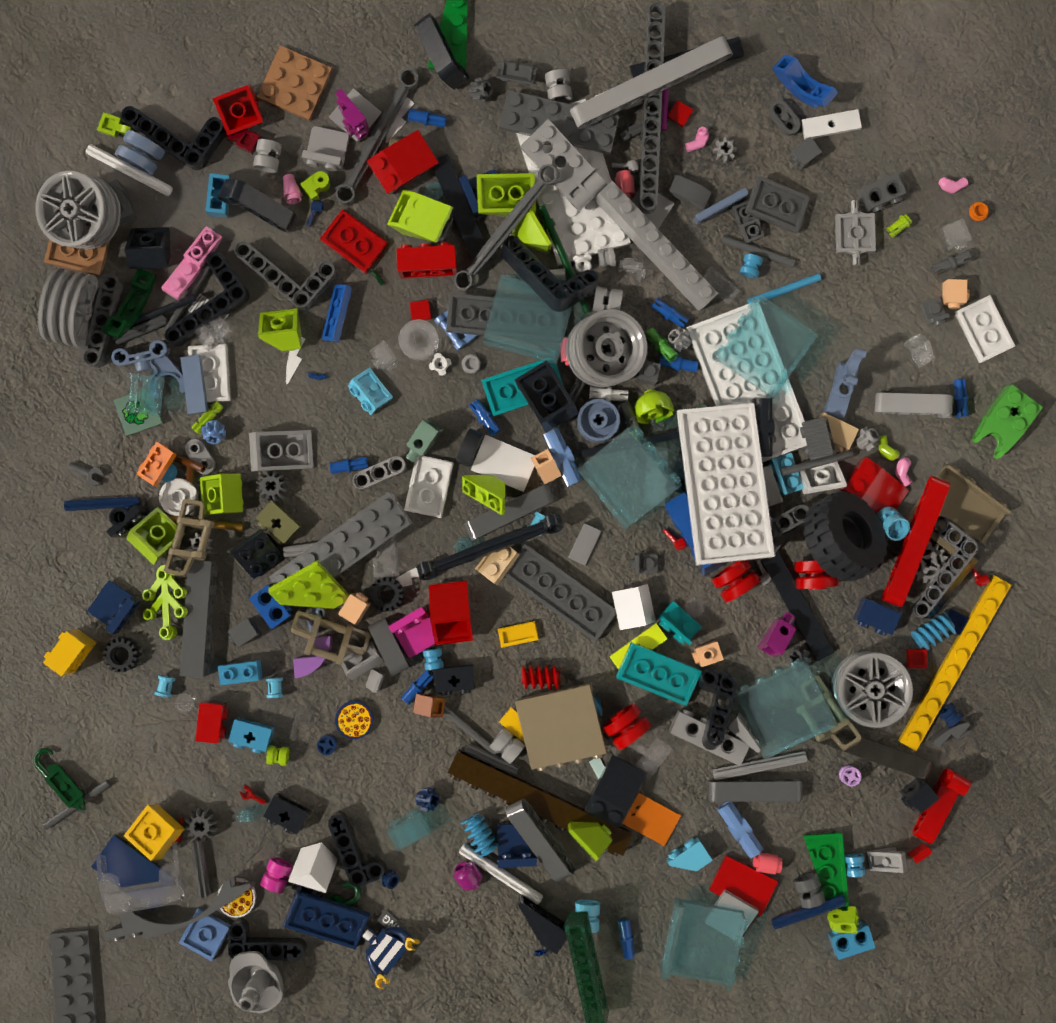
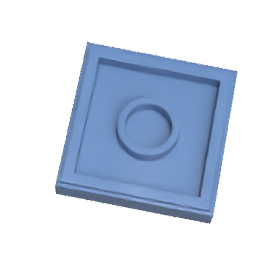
[179,907,231,961]

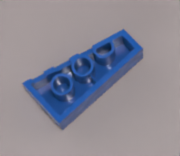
[665,492,724,577]

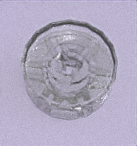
[398,319,440,361]

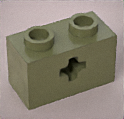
[256,501,302,544]

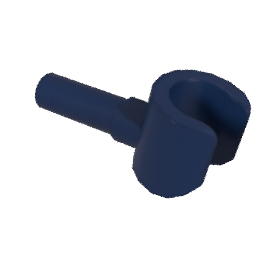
[306,201,324,226]

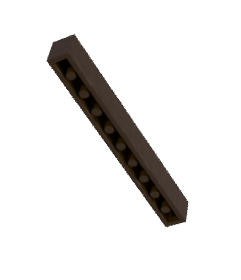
[448,749,633,856]

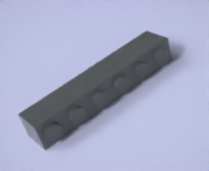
[180,560,218,678]

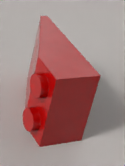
[367,130,439,194]
[840,457,909,515]

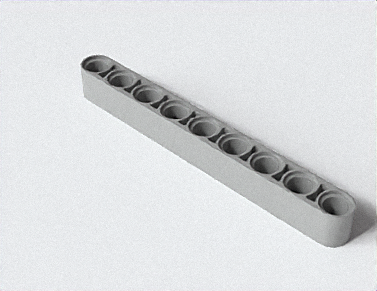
[570,36,733,129]

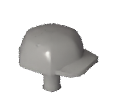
[228,951,284,1013]

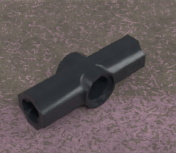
[755,398,775,457]

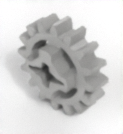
[915,542,948,583]

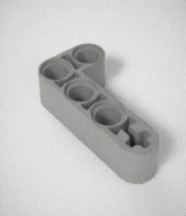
[874,393,953,418]

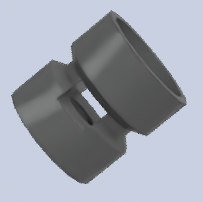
[793,873,826,908]

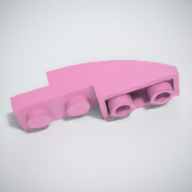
[161,226,222,300]

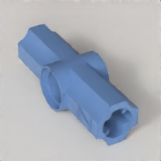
[543,428,582,487]
[717,802,764,859]

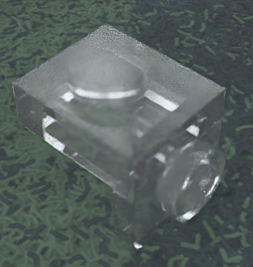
[618,258,646,285]
[904,334,935,368]

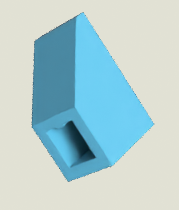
[666,837,713,871]

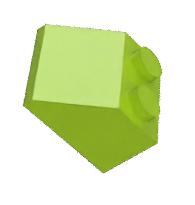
[200,474,244,515]
[126,507,185,565]

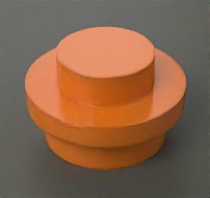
[969,202,989,221]

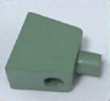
[405,418,444,462]

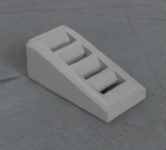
[728,712,763,753]

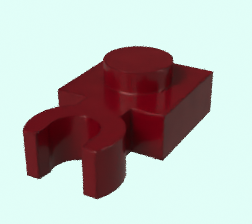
[226,129,262,155]

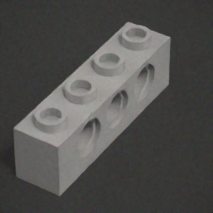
[668,709,750,766]

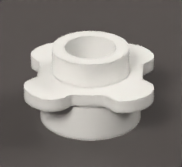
[573,254,592,273]
[429,353,451,376]

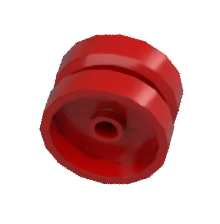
[711,560,761,603]
[794,560,840,590]
[602,702,652,750]

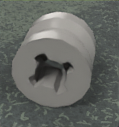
[597,247,616,269]

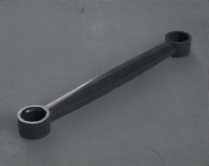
[416,514,564,581]

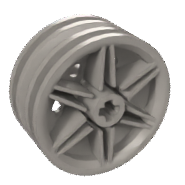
[35,171,121,250]
[38,268,99,348]
[566,309,647,388]
[831,651,913,728]

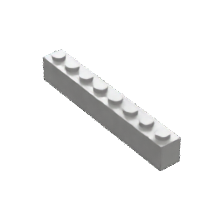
[594,181,718,311]

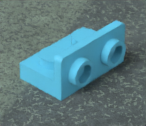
[348,367,393,415]
[768,452,804,496]

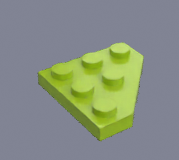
[268,560,349,609]

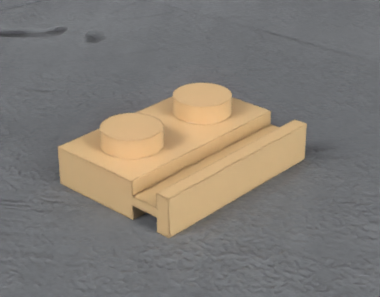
[475,547,520,585]

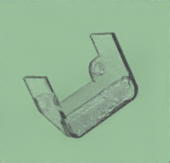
[96,842,185,914]

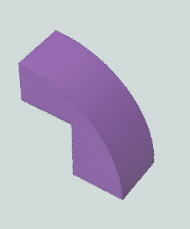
[293,635,333,678]

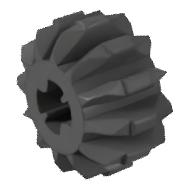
[256,470,289,502]
[185,808,218,842]

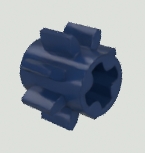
[416,787,440,812]

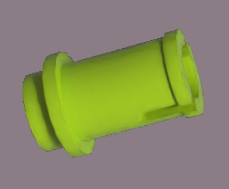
[886,214,912,238]

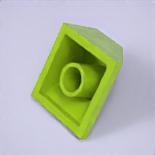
[511,211,552,254]
[258,308,302,351]
[568,822,612,861]

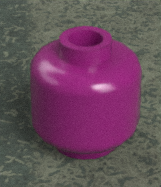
[454,861,482,891]

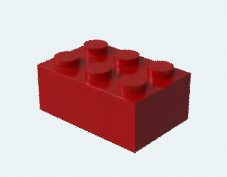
[396,242,457,279]

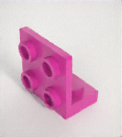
[388,606,435,658]

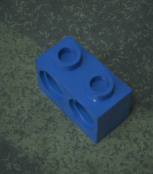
[249,584,293,629]

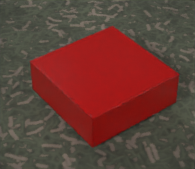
[667,100,693,127]
[409,300,431,322]
[906,649,927,668]
[908,843,932,864]

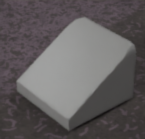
[366,669,385,693]

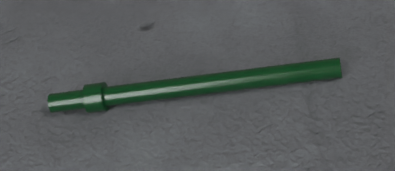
[538,204,591,314]

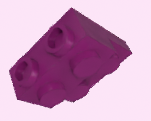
[335,89,370,140]

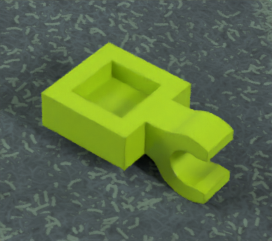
[97,112,135,138]

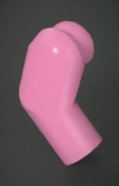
[685,127,709,152]
[939,177,968,194]
[895,457,912,487]

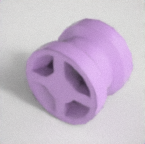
[839,765,861,787]

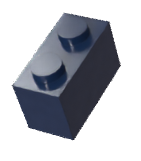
[853,598,901,636]

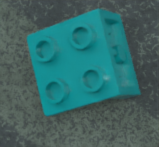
[658,601,702,645]

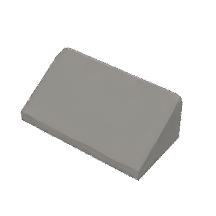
[568,523,601,566]
[341,641,384,680]

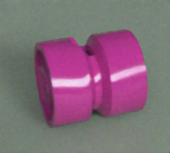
[260,857,294,893]

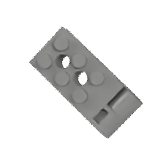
[520,119,608,212]

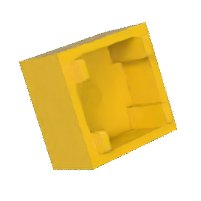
[43,629,97,677]
[124,804,185,861]

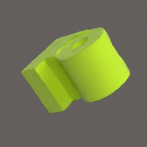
[300,171,331,202]
[827,906,859,934]

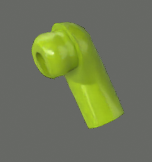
[878,435,900,461]

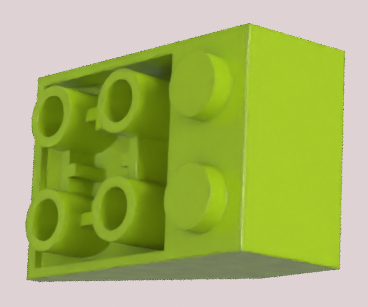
[387,190,453,243]

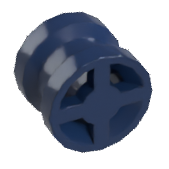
[938,703,963,727]
[317,734,338,755]

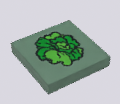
[114,387,164,437]

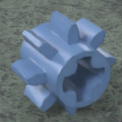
[201,420,226,444]

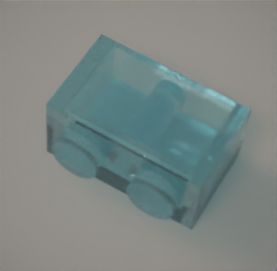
[387,809,433,851]

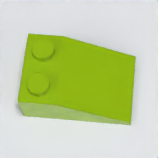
[476,173,536,217]

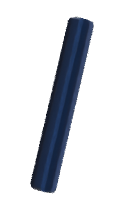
[64,496,141,511]
[771,895,846,930]

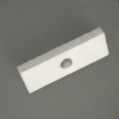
[801,109,862,140]

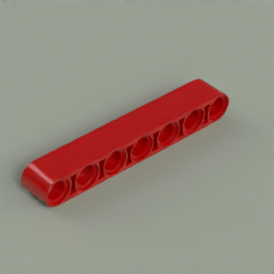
[882,475,951,607]

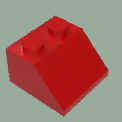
[212,84,264,135]

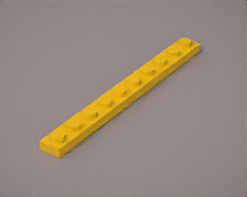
[898,575,1011,751]

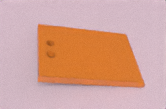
[622,792,682,847]

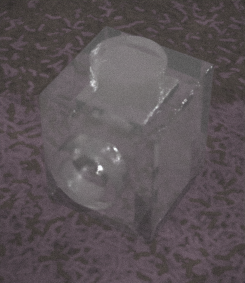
[940,218,972,251]
[369,341,399,372]

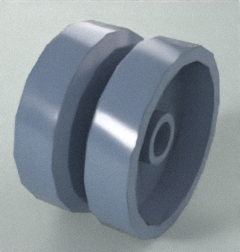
[115,130,165,176]
[577,399,620,443]

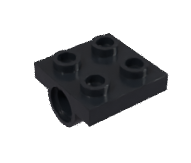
[106,505,150,538]
[230,528,285,579]

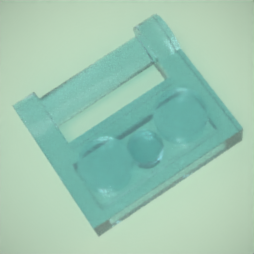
[126,373,164,416]

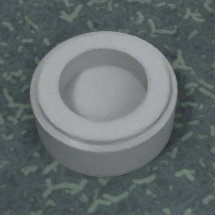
[462,354,481,374]

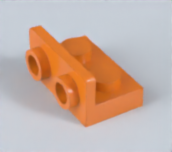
[136,442,177,487]

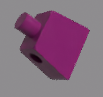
[757,612,796,657]

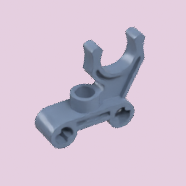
[111,340,185,399]
[823,348,867,420]

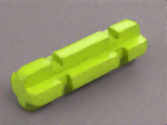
[192,401,223,434]

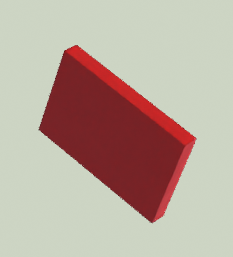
[320,209,388,274]
[709,854,778,916]

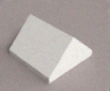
[799,462,847,495]
[612,584,656,630]
[288,842,338,893]

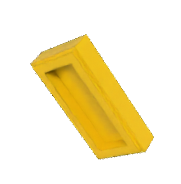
[498,621,539,648]

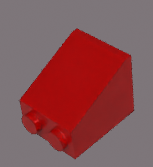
[429,581,473,645]

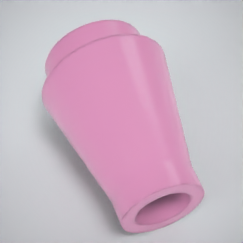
[283,174,302,204]

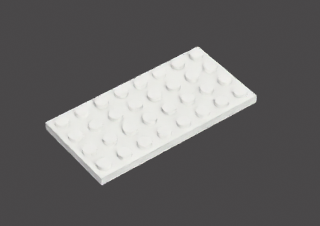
[516,99,631,266]
[686,300,807,462]
[677,403,775,565]

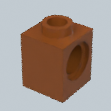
[413,694,446,718]

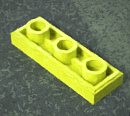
[609,623,667,670]

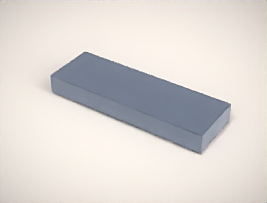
[693,187,749,225]
[180,354,208,415]

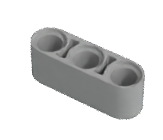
[353,456,407,490]

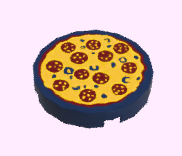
[335,700,374,740]

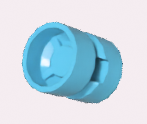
[877,507,910,541]
[574,900,600,933]

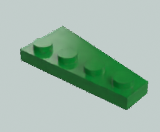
[428,0,468,70]
[803,832,849,911]

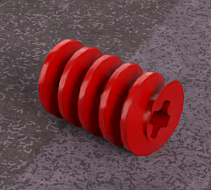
[522,665,560,690]

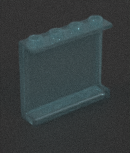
[483,275,572,364]
[714,295,818,399]
[577,425,682,529]
[734,660,838,759]
[660,898,748,991]

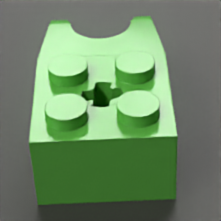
[972,384,1043,459]

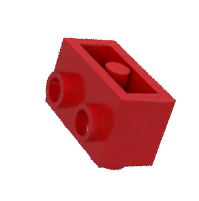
[195,701,229,744]

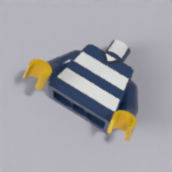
[362,926,420,989]

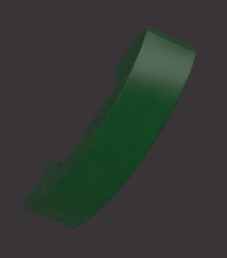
[101,270,156,338]

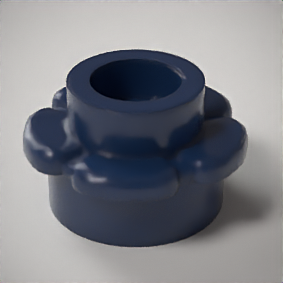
[382,870,400,889]

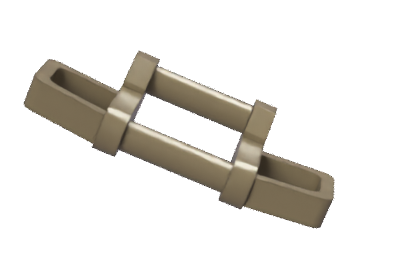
[164,499,215,577]
[291,611,370,665]
[796,676,861,751]

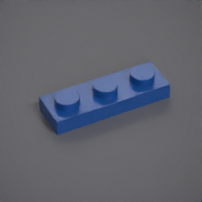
[321,284,352,343]

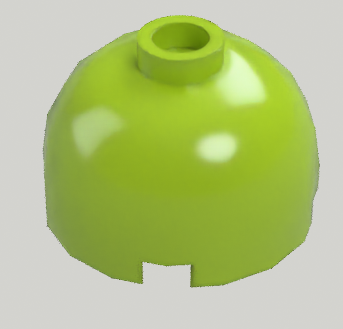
[635,389,674,424]

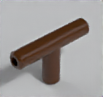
[174,455,206,482]

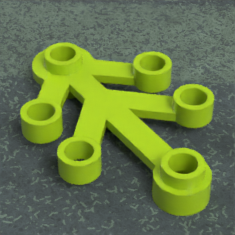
[142,565,188,640]

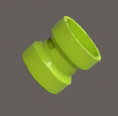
[266,745,289,766]

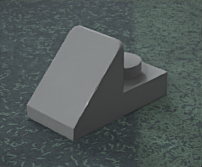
[867,847,908,873]

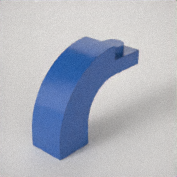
[772,55,838,108]

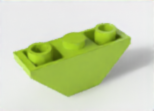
[462,475,506,515]

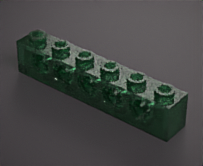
[564,911,609,1023]

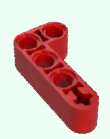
[912,768,971,844]

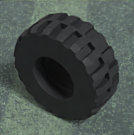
[804,492,888,582]

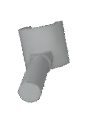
[612,160,639,174]
[755,559,771,586]

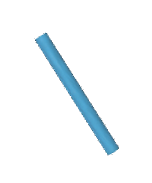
[747,273,821,304]

